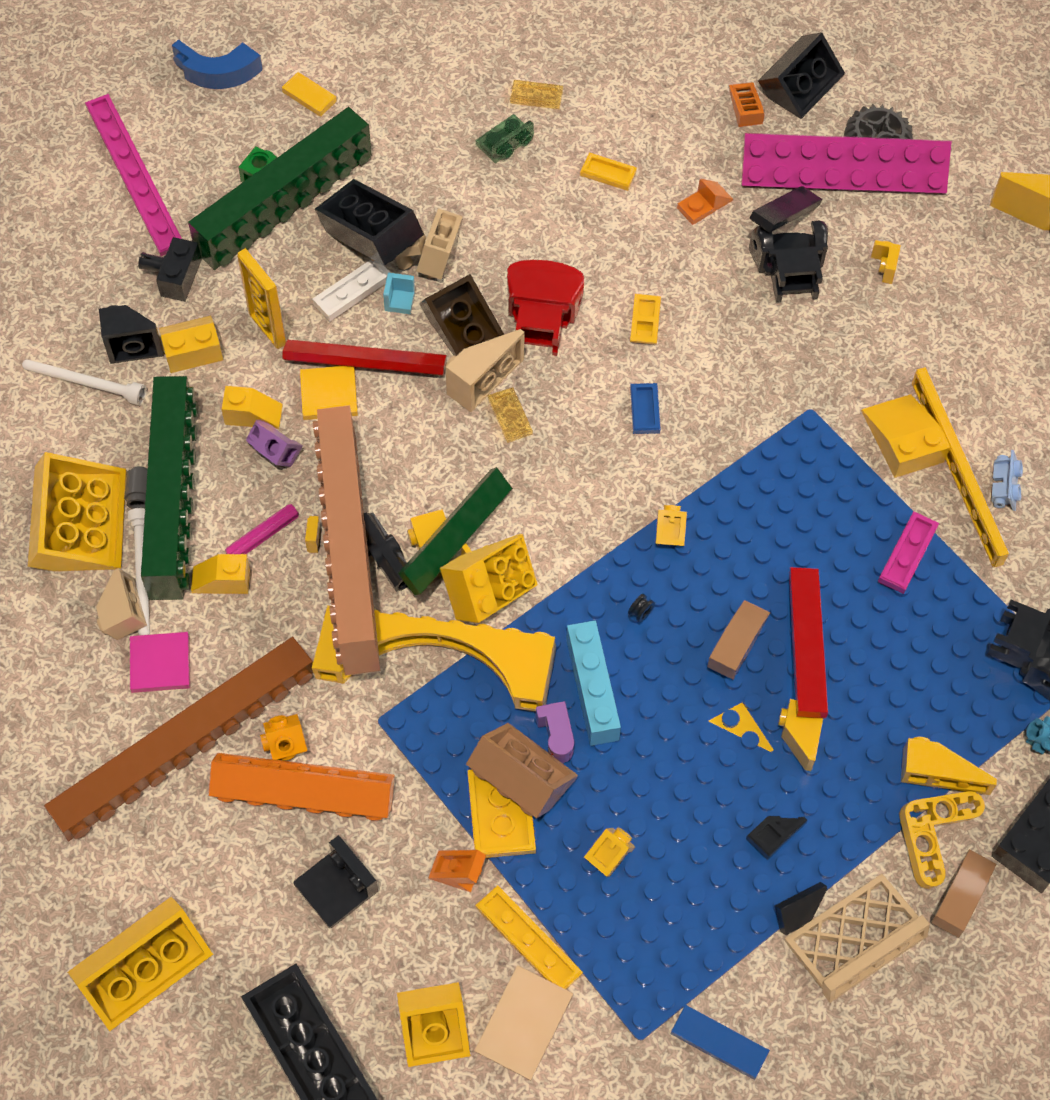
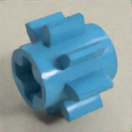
[1026,716,1050,754]

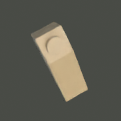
[416,208,463,280]

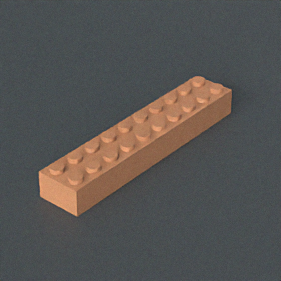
[313,405,381,676]

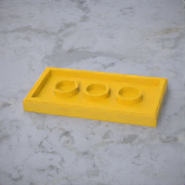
[237,248,286,349]

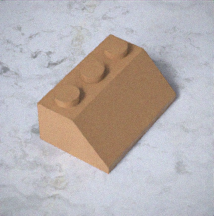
[466,723,578,818]

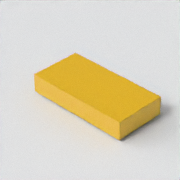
[282,72,337,117]
[580,152,637,191]

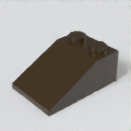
[420,274,505,356]

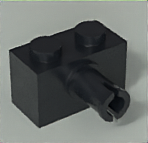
[138,237,202,302]

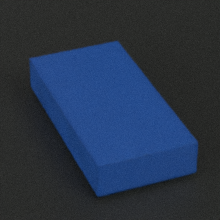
[630,383,661,434]

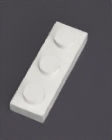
[312,260,391,322]

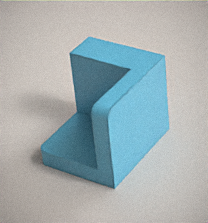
[383,273,415,314]

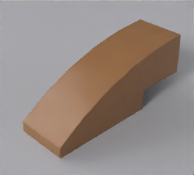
[707,600,770,680]
[931,849,996,938]

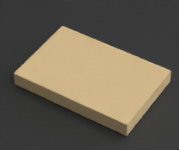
[474,965,574,1081]

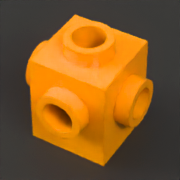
[260,714,308,760]

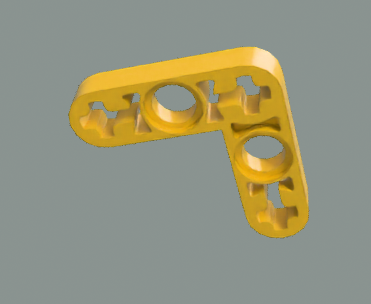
[899,791,985,889]

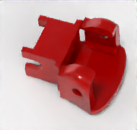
[507,259,584,356]

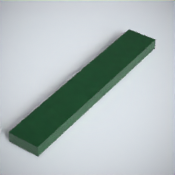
[398,467,513,595]

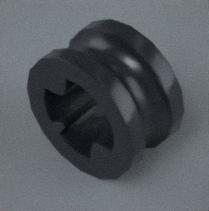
[628,594,655,622]

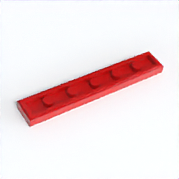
[282,339,447,375]
[789,567,828,718]

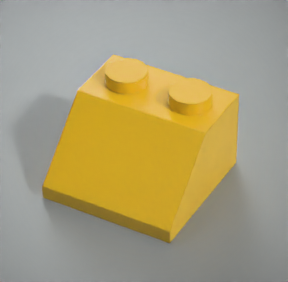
[159,315,223,373]
[397,982,470,1067]

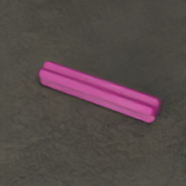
[225,504,299,554]

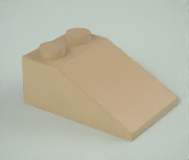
[445,329,524,412]

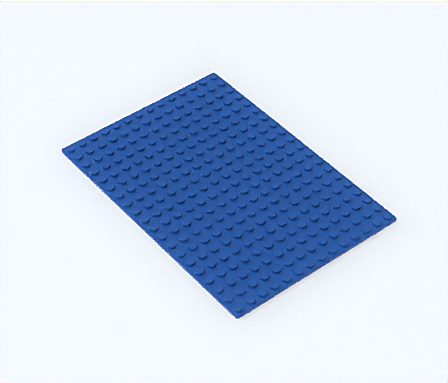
[378,409,1050,1040]

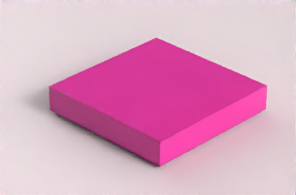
[130,632,190,693]

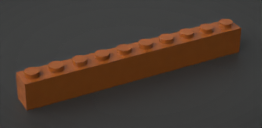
[44,636,313,842]

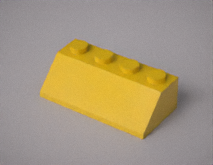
[67,896,213,1032]

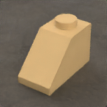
[96,568,147,640]

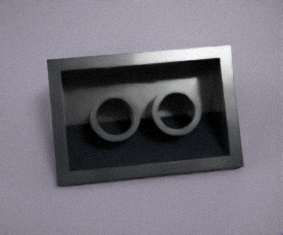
[758,32,845,119]

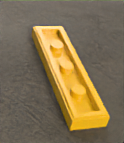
[475,885,583,990]

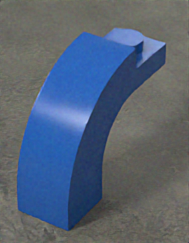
[172,39,263,89]

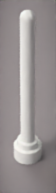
[22,359,147,406]
[127,508,150,635]

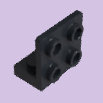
[293,835,378,928]

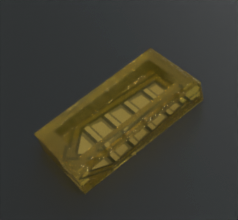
[510,80,563,109]
[488,387,533,443]

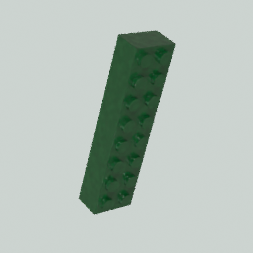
[188,106,372,271]
[141,376,198,600]

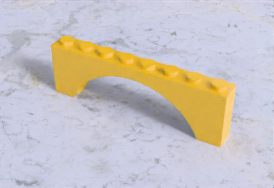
[312,605,556,711]

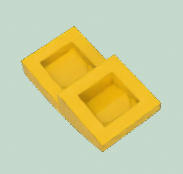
[630,294,661,345]

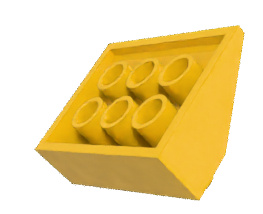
[27,452,126,571]

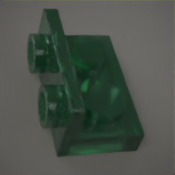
[475,114,534,164]

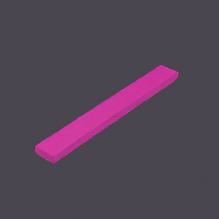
[85,94,182,256]

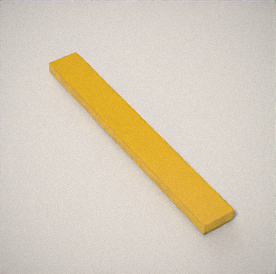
[912,367,1009,568]

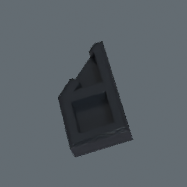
[746,816,808,860]
[775,882,827,935]

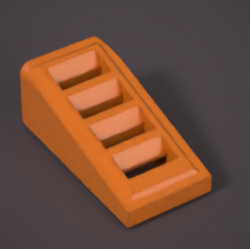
[729,82,765,127]

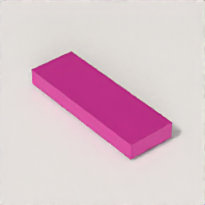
[878,511,939,594]

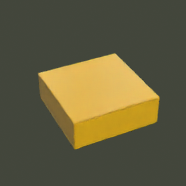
[305,516,321,553]

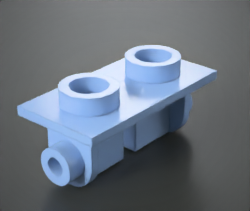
[991,450,1023,511]

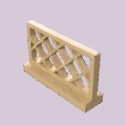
[785,874,930,1003]

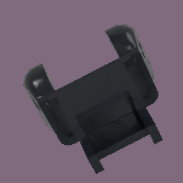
[749,220,828,302]
[987,599,1050,701]

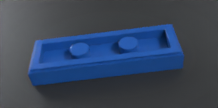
[671,1004,770,1080]

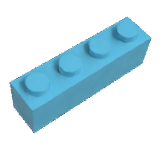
[566,620,621,746]

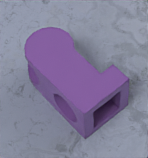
[246,420,303,467]
[535,701,574,763]

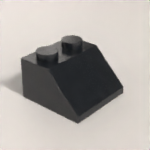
[99,305,164,364]

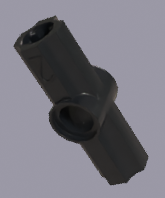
[363,512,408,591]

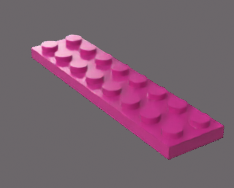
[741,133,952,193]

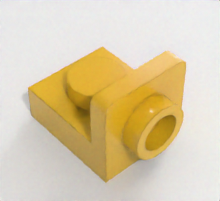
[871,240,901,284]
[655,505,687,546]
[584,827,635,877]

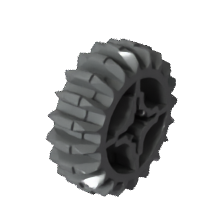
[844,104,913,139]

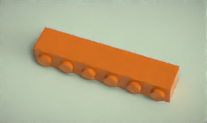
[209,753,395,820]

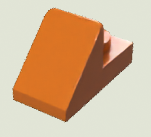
[677,179,733,225]
[428,850,486,892]

